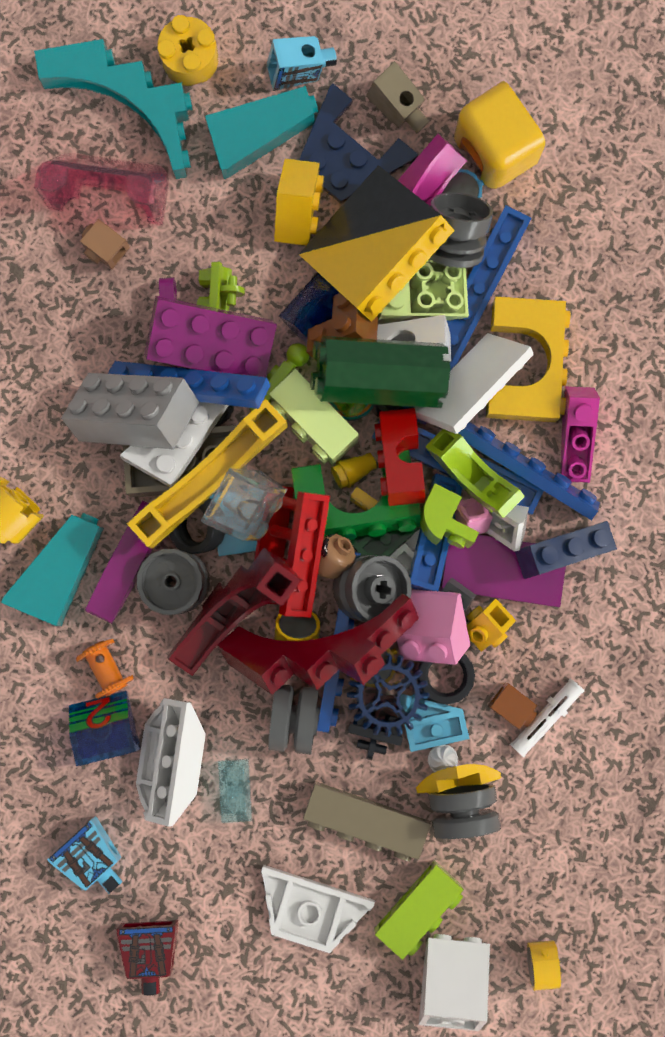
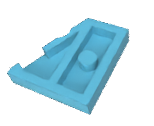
[400,694,470,752]

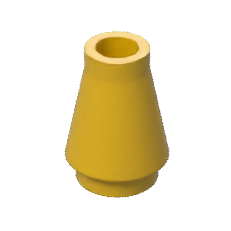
[331,453,377,489]

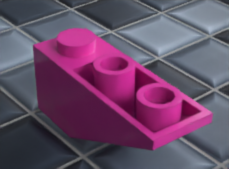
[561,386,600,483]

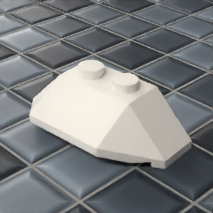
[136,698,206,826]

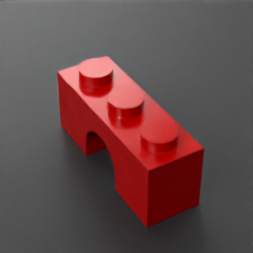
[374,408,425,506]

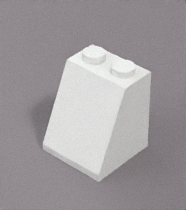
[419,934,490,1031]

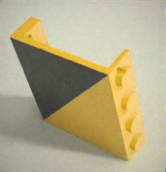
[299,165,454,322]

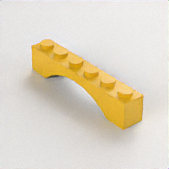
[127,399,288,549]

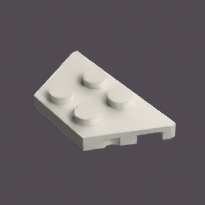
[261,865,375,953]

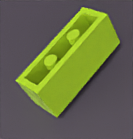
[374,860,464,960]

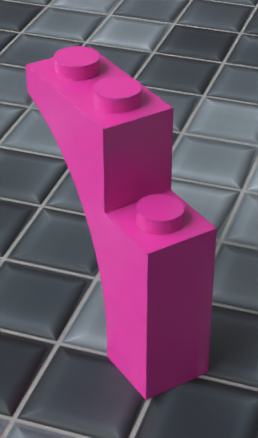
[398,133,467,206]

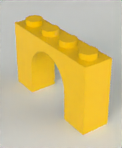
[486,297,571,423]

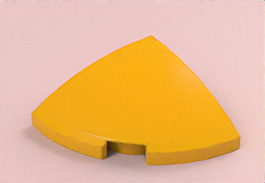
[416,764,501,793]

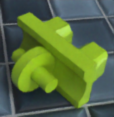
[197,262,245,311]

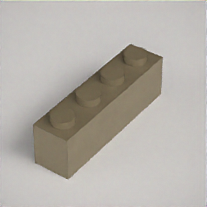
[303,781,431,862]

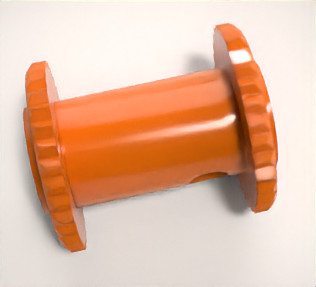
[76,639,134,699]

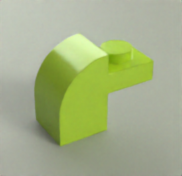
[420,483,479,549]

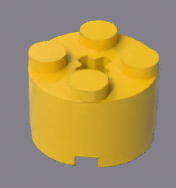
[157,15,219,86]
[0,477,44,544]

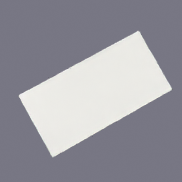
[414,333,534,434]

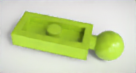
[249,343,310,412]

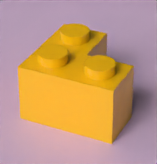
[274,158,324,246]

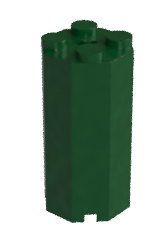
[310,336,450,408]

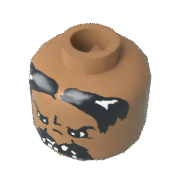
[318,534,356,579]

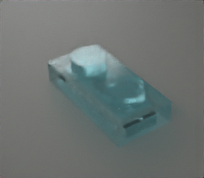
[218,759,252,823]

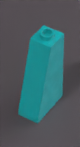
[205,86,318,179]
[1,513,104,626]

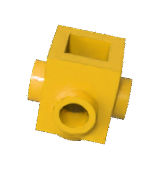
[466,598,516,652]

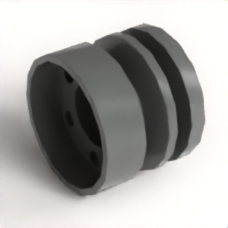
[430,192,493,268]

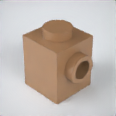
[80,219,130,269]

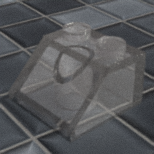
[201,468,287,541]

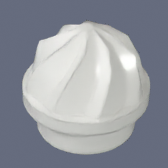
[428,745,458,772]

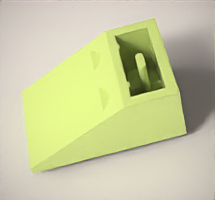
[378,259,469,325]

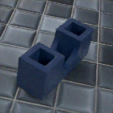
[515,521,617,579]

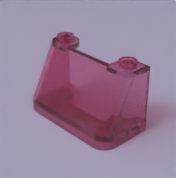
[34,153,169,225]

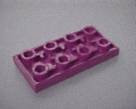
[441,535,566,608]

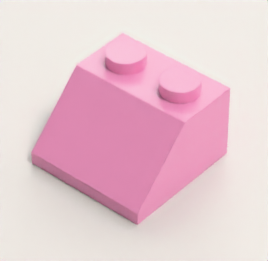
[397,589,470,665]

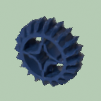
[346,653,430,737]

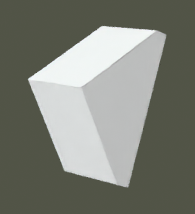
[486,505,529,552]

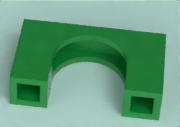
[291,450,421,541]

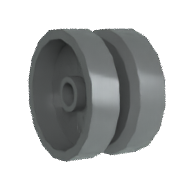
[137,549,210,615]
[333,555,411,621]
[268,685,319,755]
[428,784,501,839]

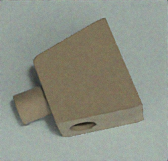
[366,61,430,133]

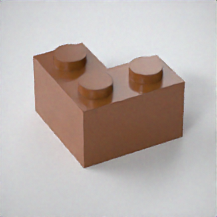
[306,293,378,362]

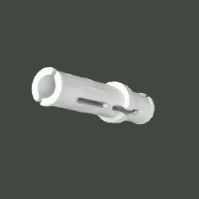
[510,678,584,757]

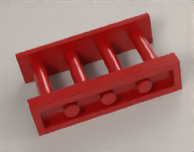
[254,484,330,618]

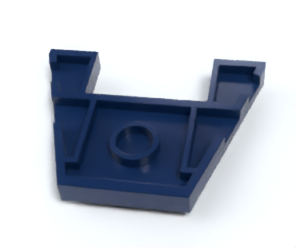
[299,83,418,204]

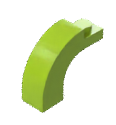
[425,429,525,518]

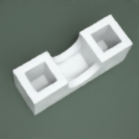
[377,315,451,361]

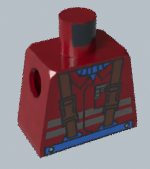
[117,920,179,996]

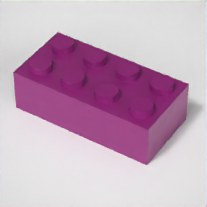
[144,296,277,377]

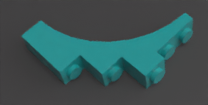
[34,39,193,179]

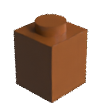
[488,682,538,730]

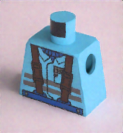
[266,36,337,91]
[47,816,123,894]

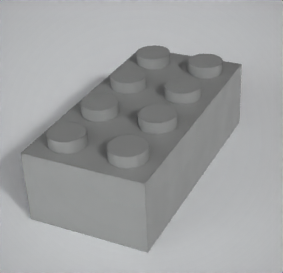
[61,373,199,449]

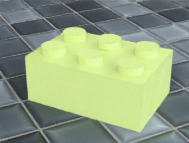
[269,369,359,466]

